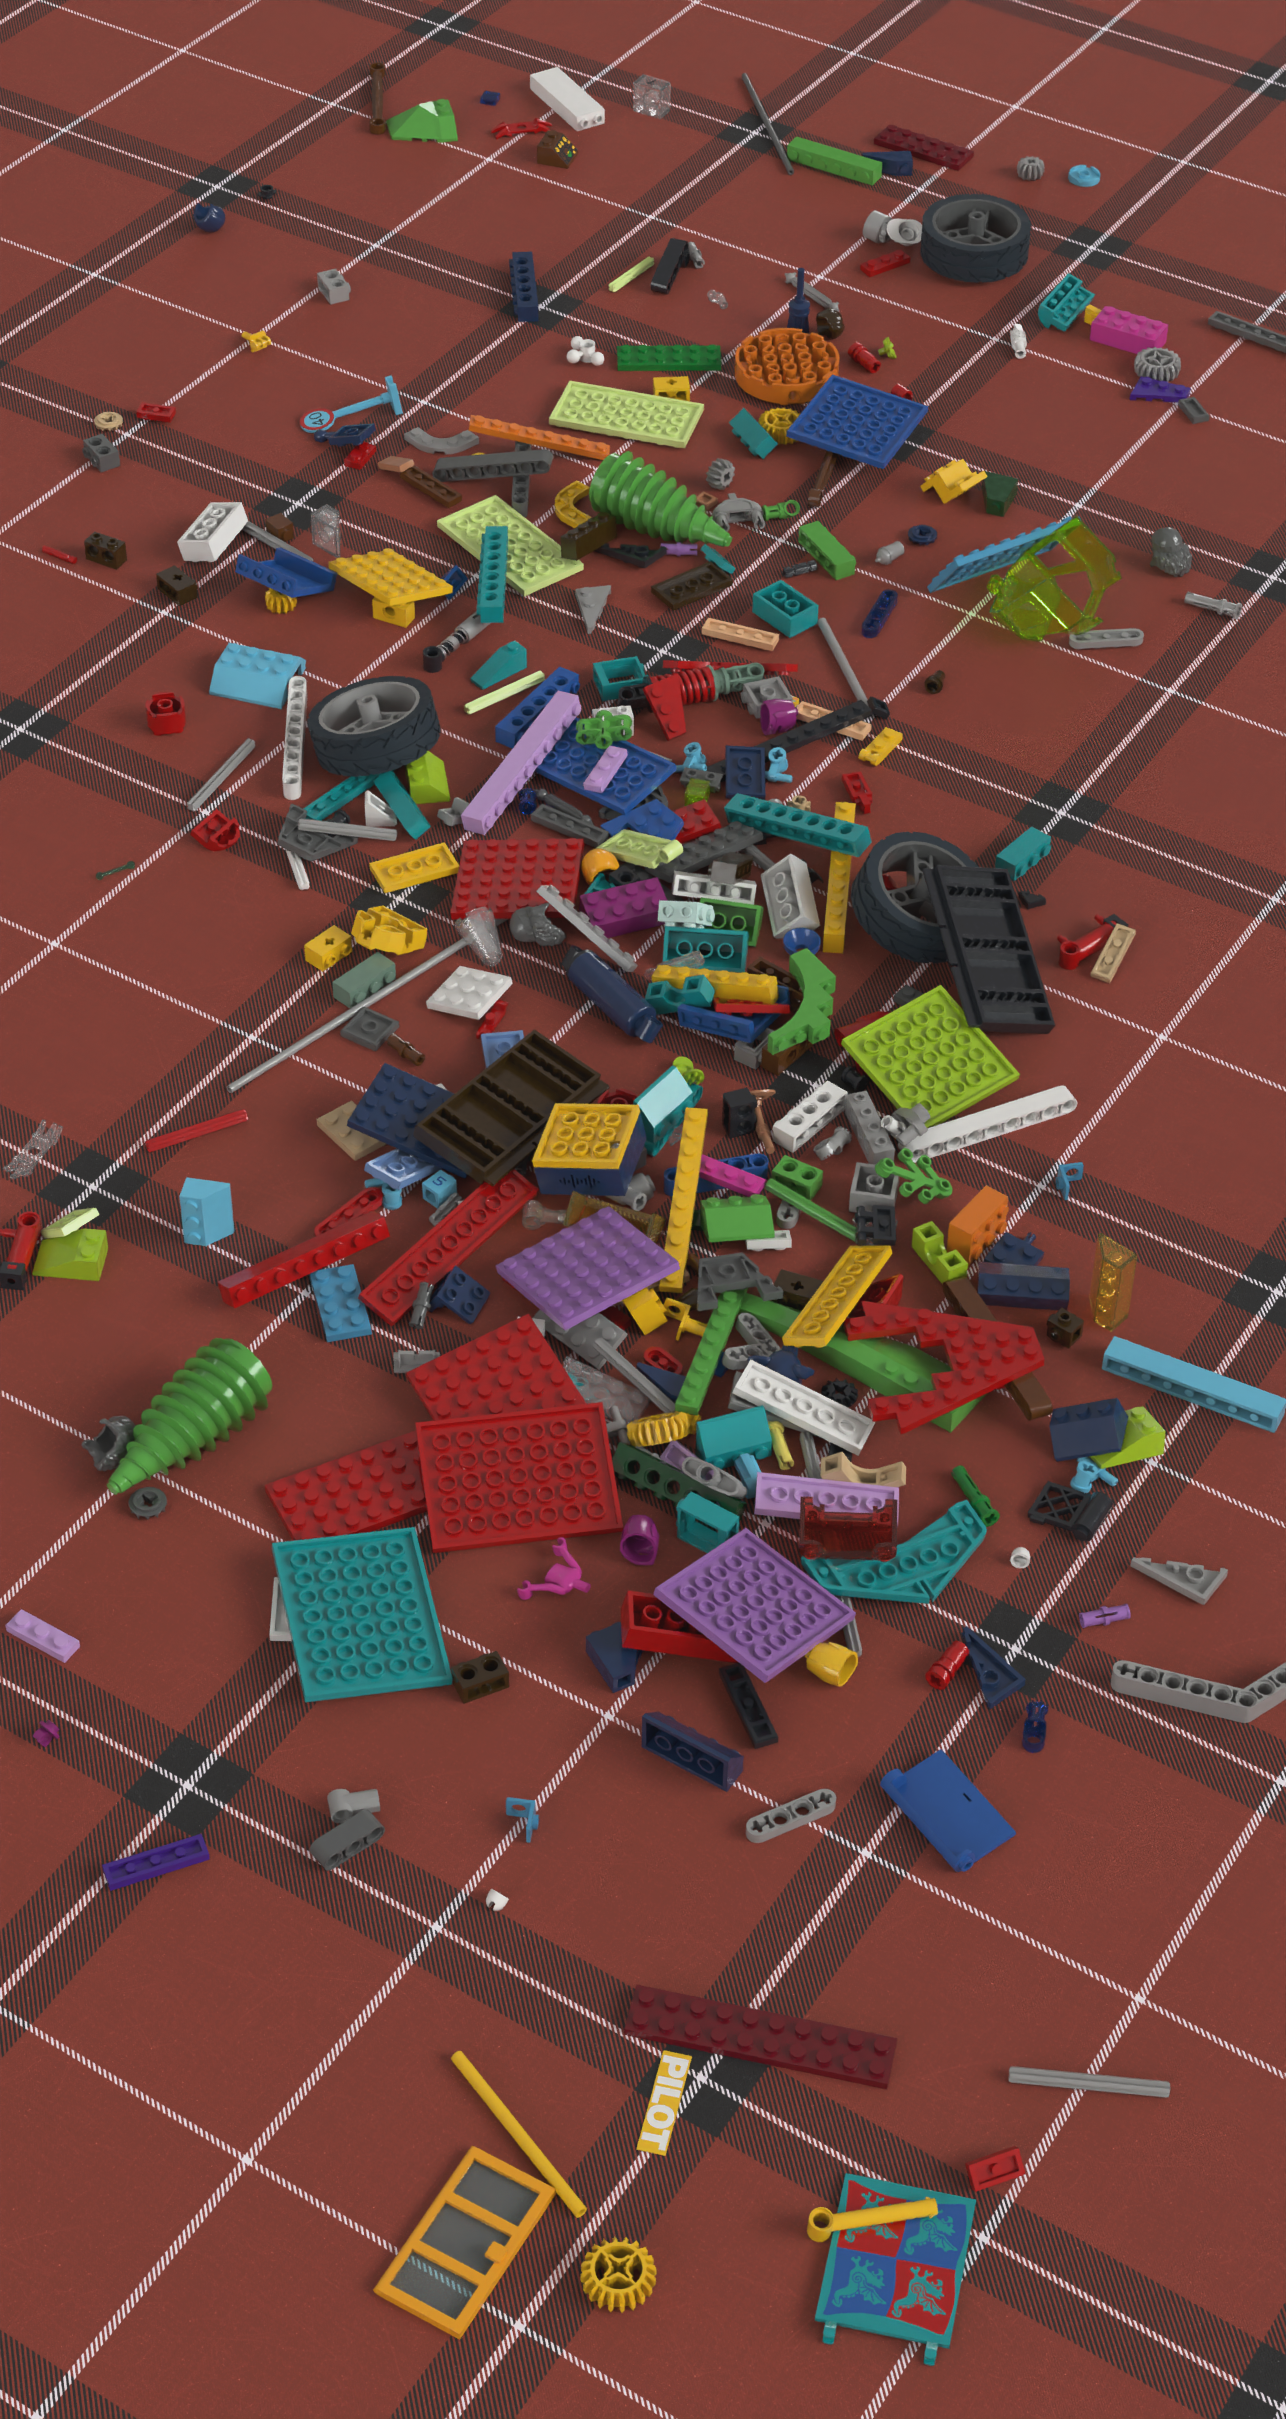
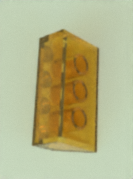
[1089,1233,1137,1332]

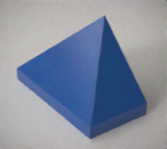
[440,565,468,600]

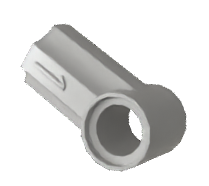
[327,1789,380,1823]

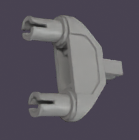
[712,493,765,532]

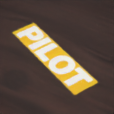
[636,2050,692,2156]

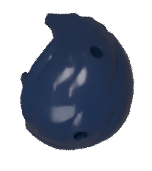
[193,203,225,233]

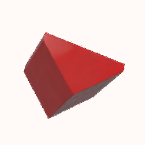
[851,1273,903,1317]

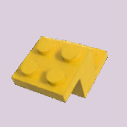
[920,459,987,504]

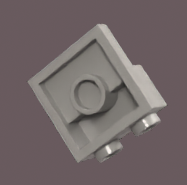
[741,676,793,719]

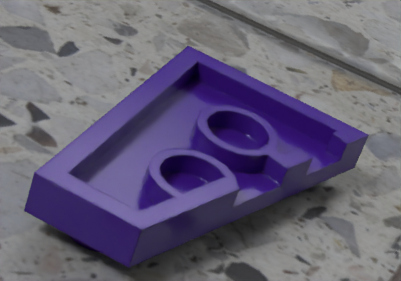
[1130,376,1191,403]

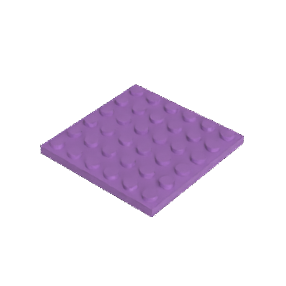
[496,1206,680,1330]
[653,1528,856,1683]

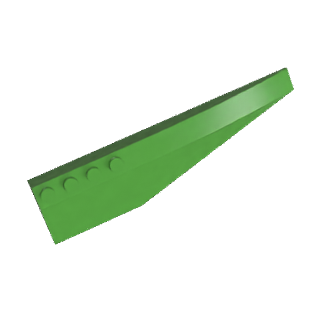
[738,1293,988,1433]

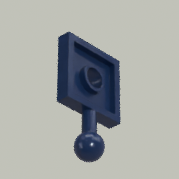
[314,423,376,447]

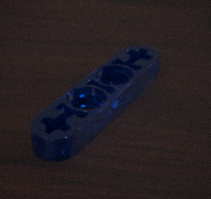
[861,589,898,638]

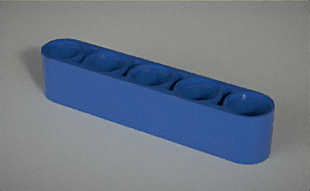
[664,1153,769,1197]

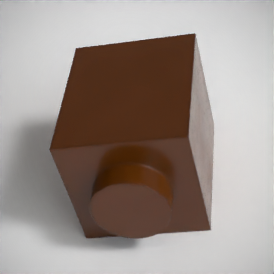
[265,513,294,542]

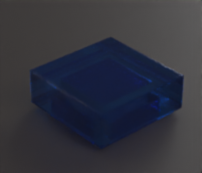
[480,91,500,106]

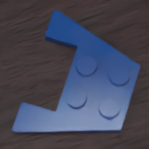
[600,799,684,840]

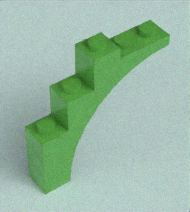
[767,948,836,1055]

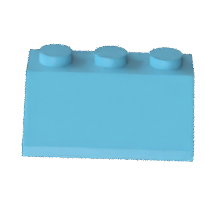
[179,1177,234,1246]

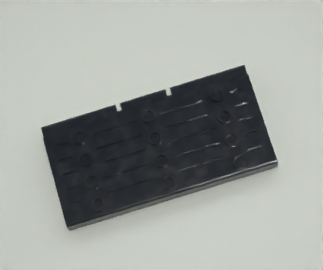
[922,865,1055,1034]

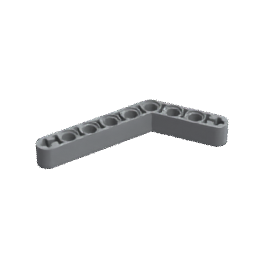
[1111,1660,1286,1723]

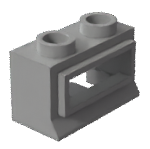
[734,1028,774,1070]

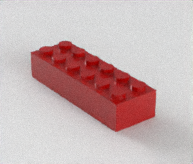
[620,1590,739,1663]

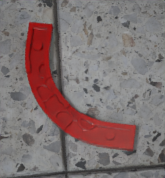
[663,660,798,675]

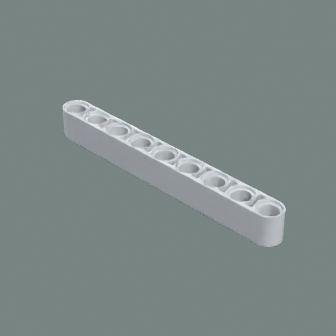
[282,676,307,800]
[898,1085,1078,1163]

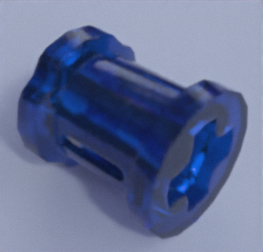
[519,788,536,815]

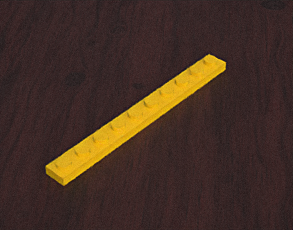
[659,1107,708,1293]

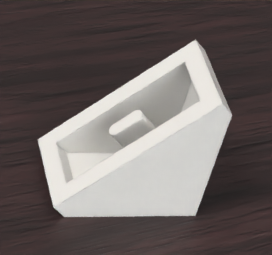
[365,790,397,827]

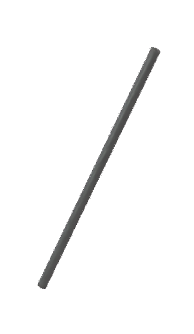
[741,73,794,175]

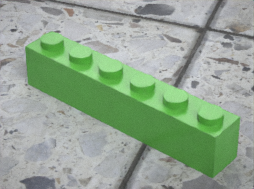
[787,137,882,186]

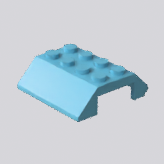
[209,643,306,709]

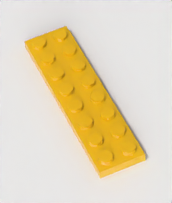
[782,1246,893,1348]

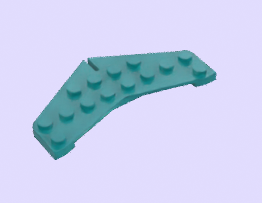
[800,1500,987,1604]

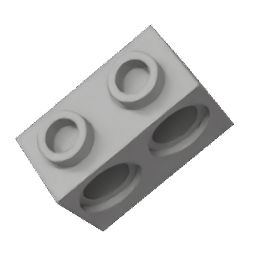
[317,269,351,305]

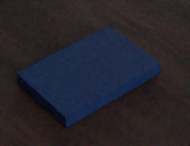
[725,745,765,800]

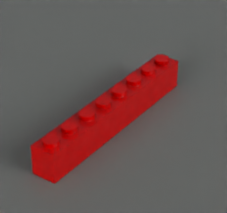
[217,1211,390,1308]

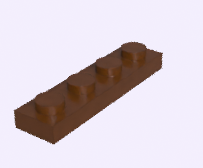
[400,465,462,508]

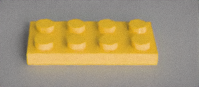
[370,842,460,893]

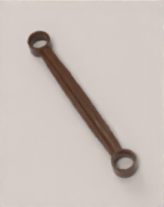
[369,62,386,134]
[808,451,839,508]

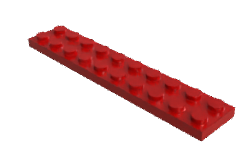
[358,1169,539,1327]

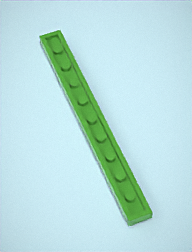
[675,1288,748,1415]

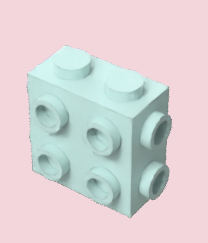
[658,900,715,929]

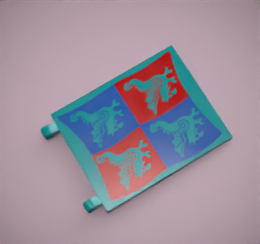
[815,2173,976,2366]

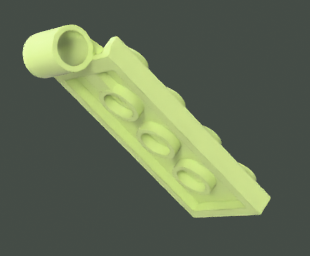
[597,829,683,869]

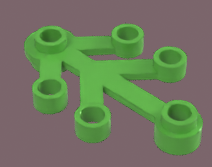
[875,1148,952,1204]

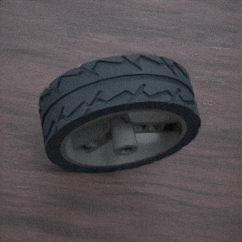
[920,194,1031,283]
[851,832,978,964]

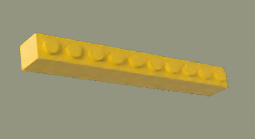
[823,802,856,953]

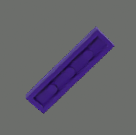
[102,1834,210,1891]

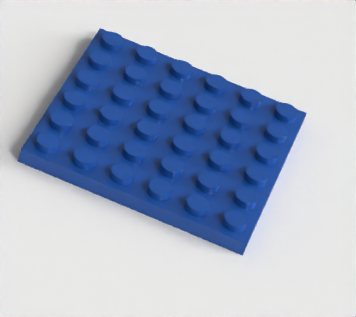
[786,374,928,469]

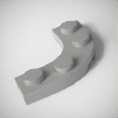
[404,427,479,455]

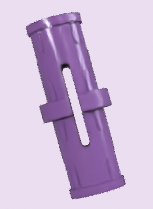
[661,542,697,557]
[1079,1604,1131,1628]

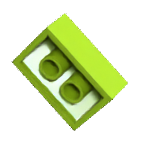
[404,751,450,804]

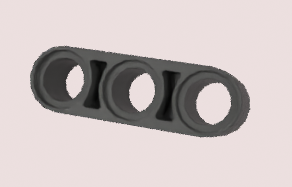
[309,1810,385,1871]

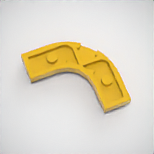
[555,480,592,528]

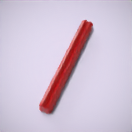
[145,1109,248,1153]

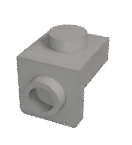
[437,797,469,826]

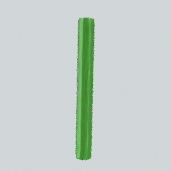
[765,1178,858,1242]

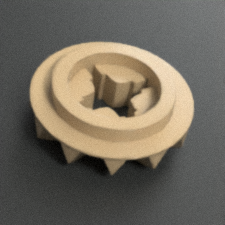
[94,412,123,431]

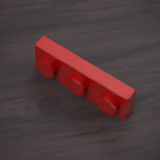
[860,250,911,277]

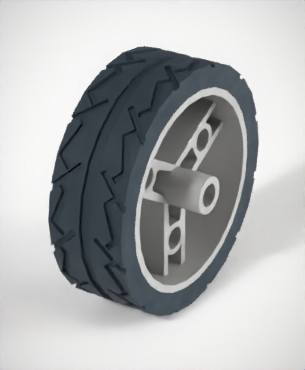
[307,676,441,777]

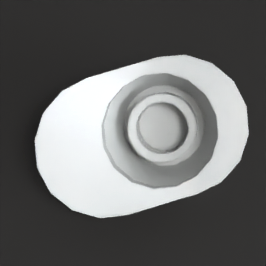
[886,218,922,246]

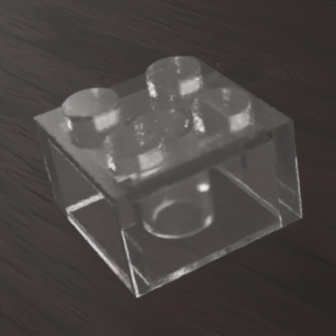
[633,74,671,119]

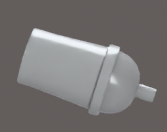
[875,541,904,565]

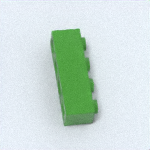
[798,521,856,580]

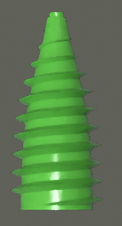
[589,451,732,547]
[107,1338,272,1495]

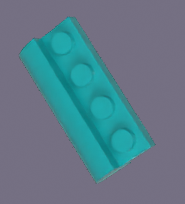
[1038,273,1095,332]

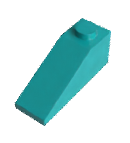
[470,640,527,690]

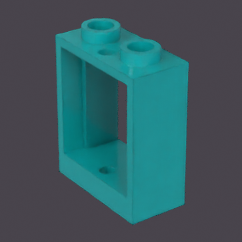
[593,656,649,701]
[676,1492,739,1553]

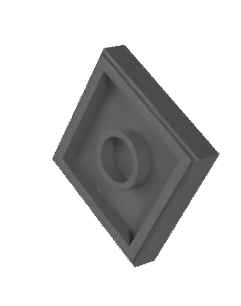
[340,1007,399,1052]

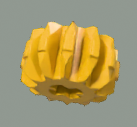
[265,588,297,614]

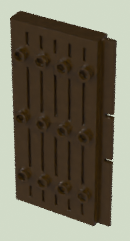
[413,1030,610,1186]

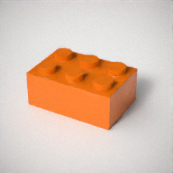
[946,1185,1009,1266]

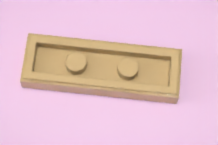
[1091,923,1136,983]

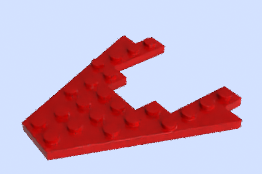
[843,1301,1045,1434]

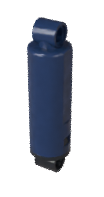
[561,945,663,1043]

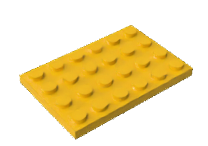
[329,548,453,606]

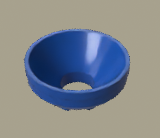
[783,928,821,955]

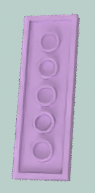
[754,1472,899,1530]

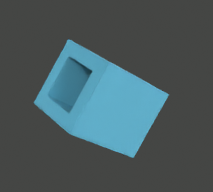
[422,1170,457,1209]

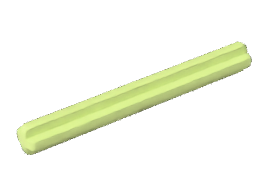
[464,671,545,715]

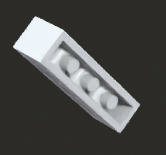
[671,871,757,905]
[772,1080,848,1153]

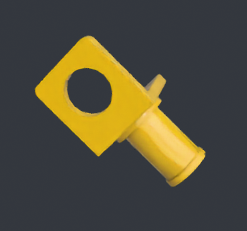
[663,1298,707,1341]

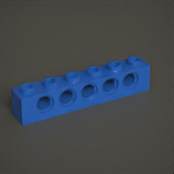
[495,667,580,749]

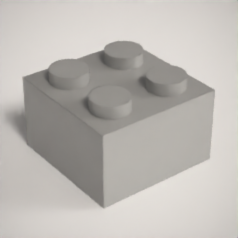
[849,1162,900,1212]

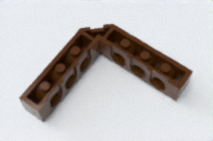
[747,957,830,1076]

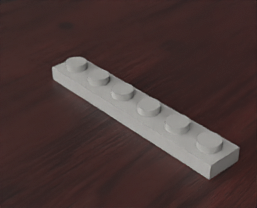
[536,885,638,972]

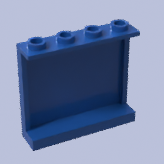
[235,547,337,598]
[677,985,791,1043]

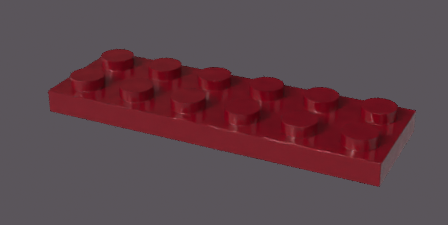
[874,124,974,171]

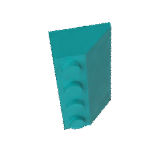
[662,926,749,973]

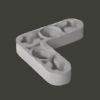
[722,1313,781,1370]

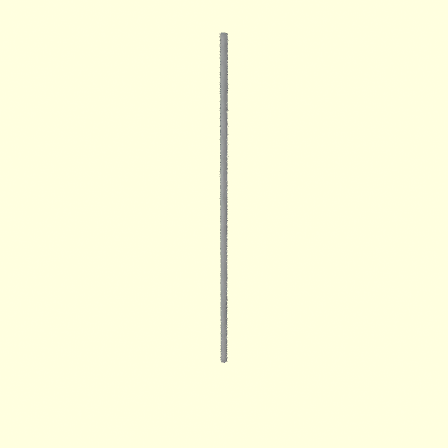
[226,869,582,1093]

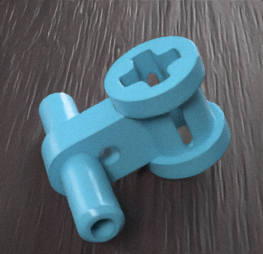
[674,742,707,773]
[765,747,793,783]
[365,1178,402,1210]
[1070,1457,1118,1493]

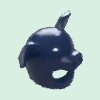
[747,1345,815,1385]

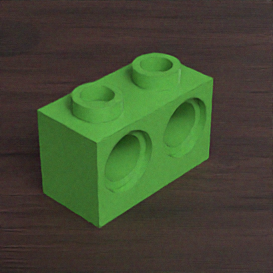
[772,1155,823,1201]

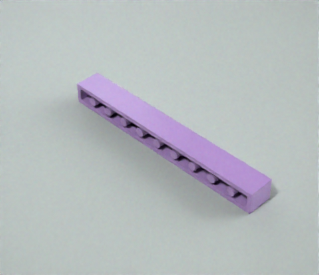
[461,691,581,835]

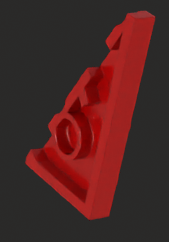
[712,997,790,1016]

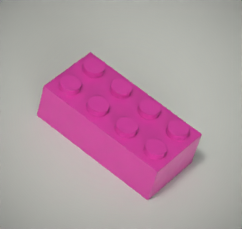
[1090,306,1168,354]

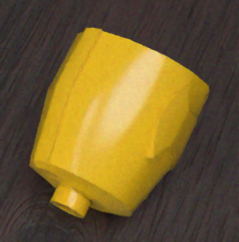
[805,1642,858,1687]

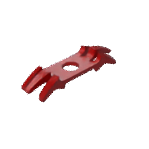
[491,118,552,139]

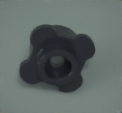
[257,185,277,199]

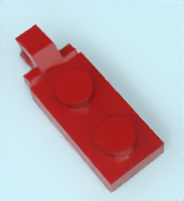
[841,771,873,814]

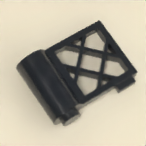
[1028,1481,1113,1541]

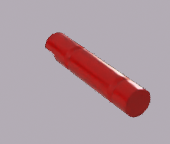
[42,545,77,564]

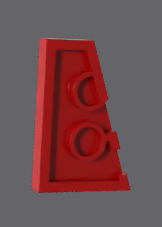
[643,673,686,741]

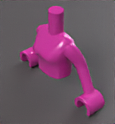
[517,1537,591,1600]

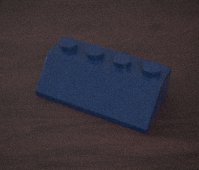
[977,1262,1070,1310]
[642,1712,744,1792]

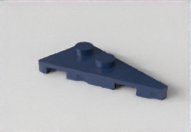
[961,1626,1026,1709]

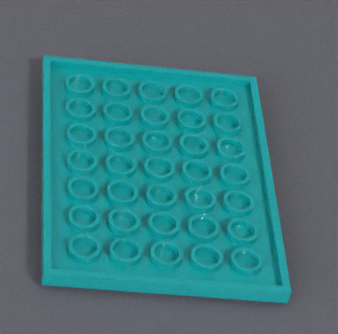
[272,1527,453,1703]

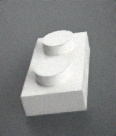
[745,1230,792,1251]

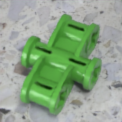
[576,710,632,749]

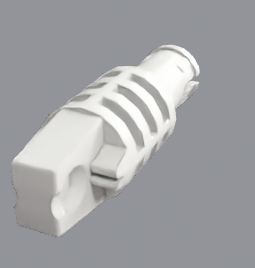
[1010,324,1027,359]

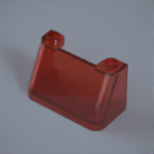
[799,1497,897,1562]

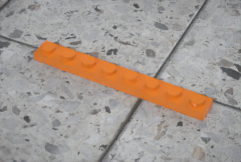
[468,415,610,460]

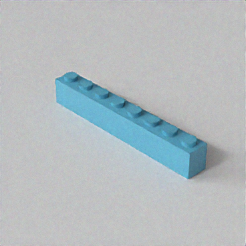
[1102,1336,1286,1433]

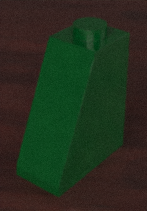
[982,471,1018,517]

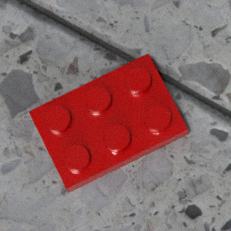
[673,799,721,844]

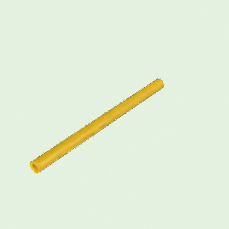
[451,2051,587,2218]

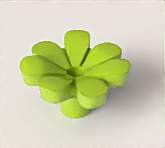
[878,337,897,359]

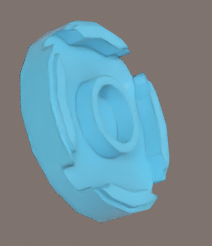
[1068,165,1101,187]

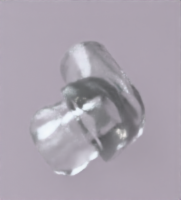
[707,290,728,309]

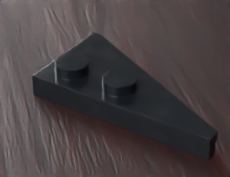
[594,543,667,568]

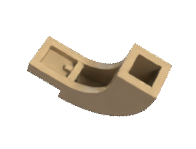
[820,1452,906,1487]

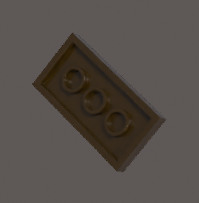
[651,561,733,611]

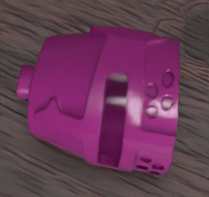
[760,699,798,735]
[620,1515,659,1565]

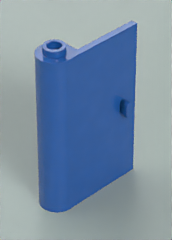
[880,1749,1016,1872]

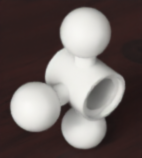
[566,336,604,366]

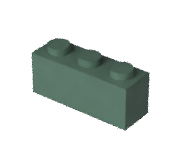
[332,952,396,1008]

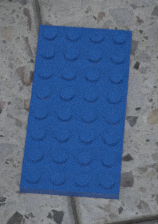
[508,717,677,815]

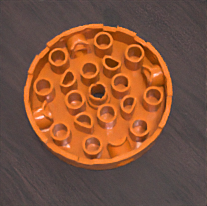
[735,328,840,405]

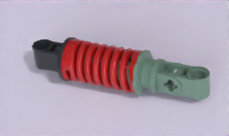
[617,663,764,713]

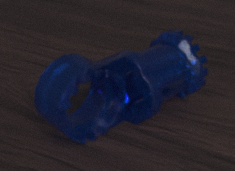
[1022,1700,1048,1753]

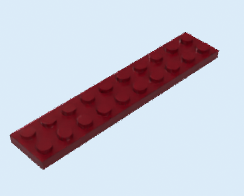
[624,1984,897,2089]

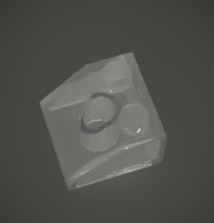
[311,504,341,558]

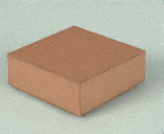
[696,491,718,511]

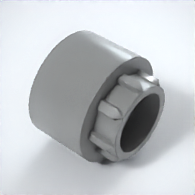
[863,210,892,244]

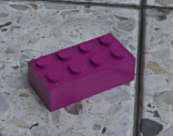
[579,877,667,938]

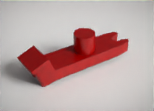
[476,999,509,1039]

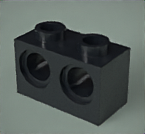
[722,1087,757,1139]

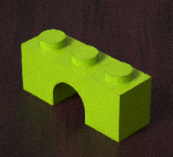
[912,1221,968,1285]

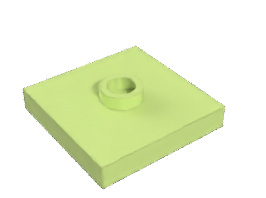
[41,1208,99,1239]

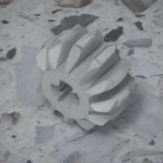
[1017,156,1045,181]
[706,458,735,490]

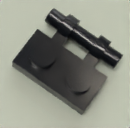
[854,1205,896,1246]

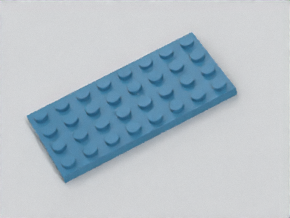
[927,516,1082,593]

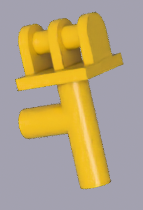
[242,330,271,352]

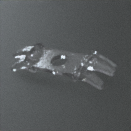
[3,1119,63,1179]

